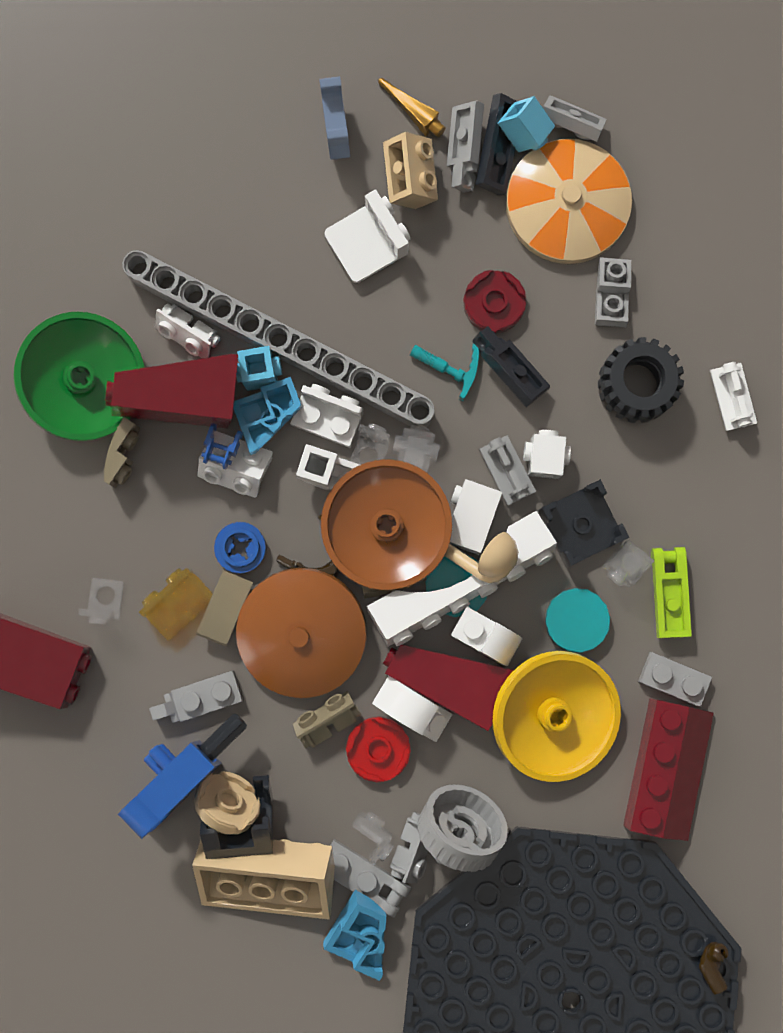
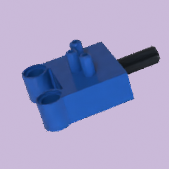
[118,713,247,839]

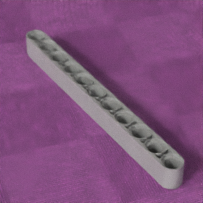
[122,250,434,429]

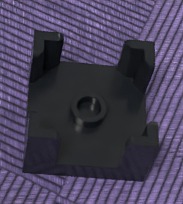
[538,479,630,568]
[200,775,273,859]

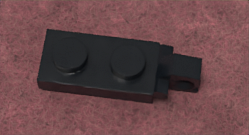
[472,326,550,408]

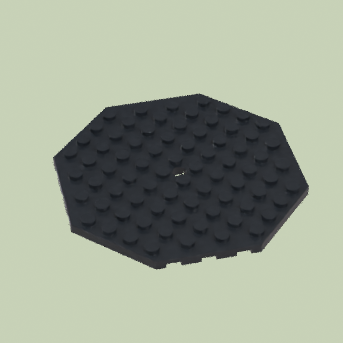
[403,826,742,1033]

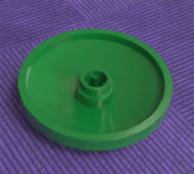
[13,312,145,441]

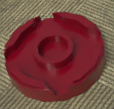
[463,270,526,333]

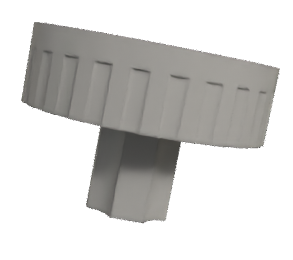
[418,784,508,872]

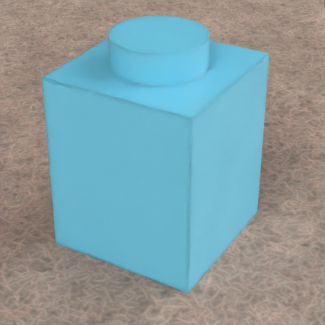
[498,96,555,152]

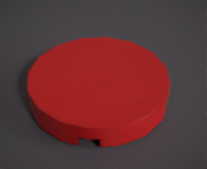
[346,716,411,783]

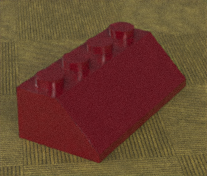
[623,698,714,841]

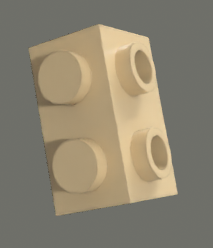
[383,132,438,209]

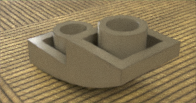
[104,417,140,488]
[196,570,253,647]

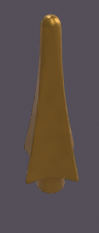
[378,78,446,137]

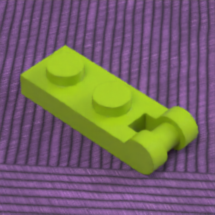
[651,547,692,638]

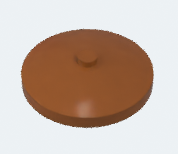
[321,459,452,591]
[236,568,367,698]

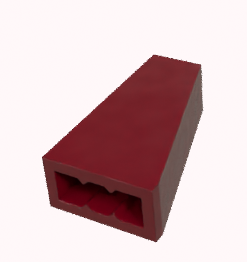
[383,645,514,731]

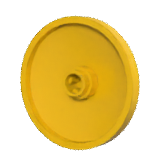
[493,651,621,782]

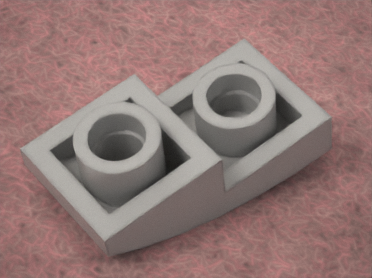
[595,257,631,328]

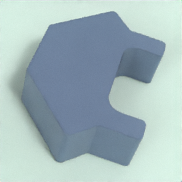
[320,76,350,160]

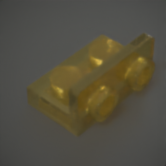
[139,568,213,641]

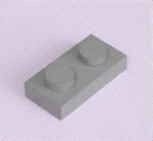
[543,95,607,142]
[638,652,712,707]

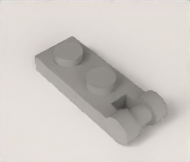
[330,839,412,917]

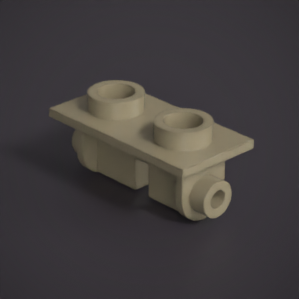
[293,691,362,748]

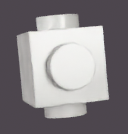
[523,430,571,479]

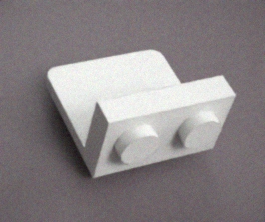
[325,189,411,283]

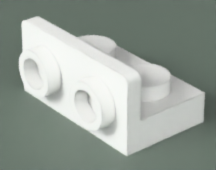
[290,384,364,448]

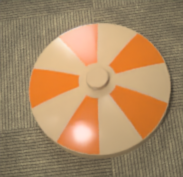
[506,139,632,264]

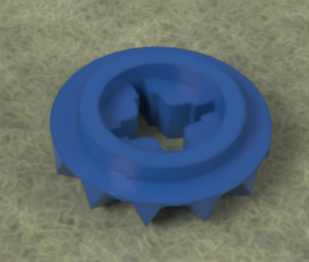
[214,522,266,573]

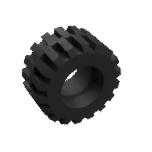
[598,337,684,423]

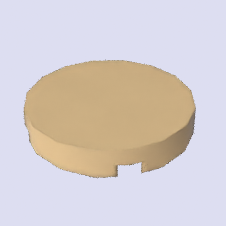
[194,771,261,834]

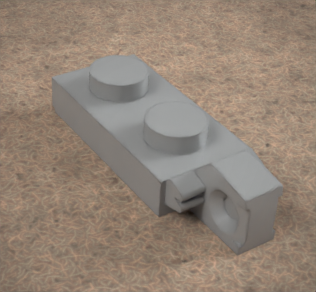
[447,100,484,193]
[149,670,243,723]

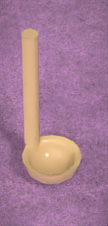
[445,532,519,583]

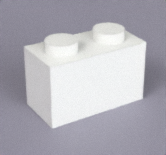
[450,479,502,555]

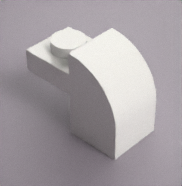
[296,444,360,490]
[451,607,523,667]
[372,676,453,742]

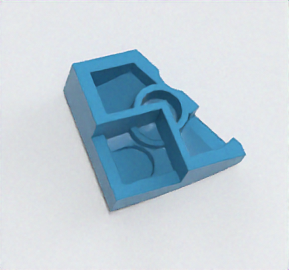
[233,377,302,455]
[323,890,386,981]

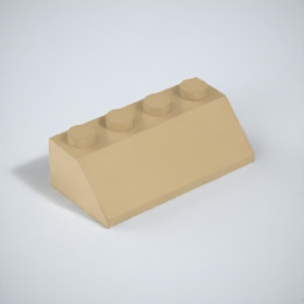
[192,840,335,920]

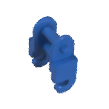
[201,423,243,470]

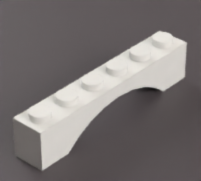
[367,511,557,647]

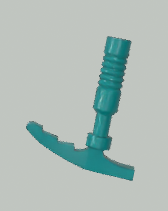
[410,343,479,402]

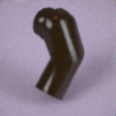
[699,942,729,995]

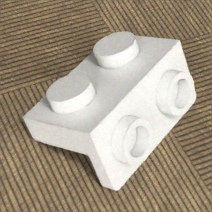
[197,431,273,498]

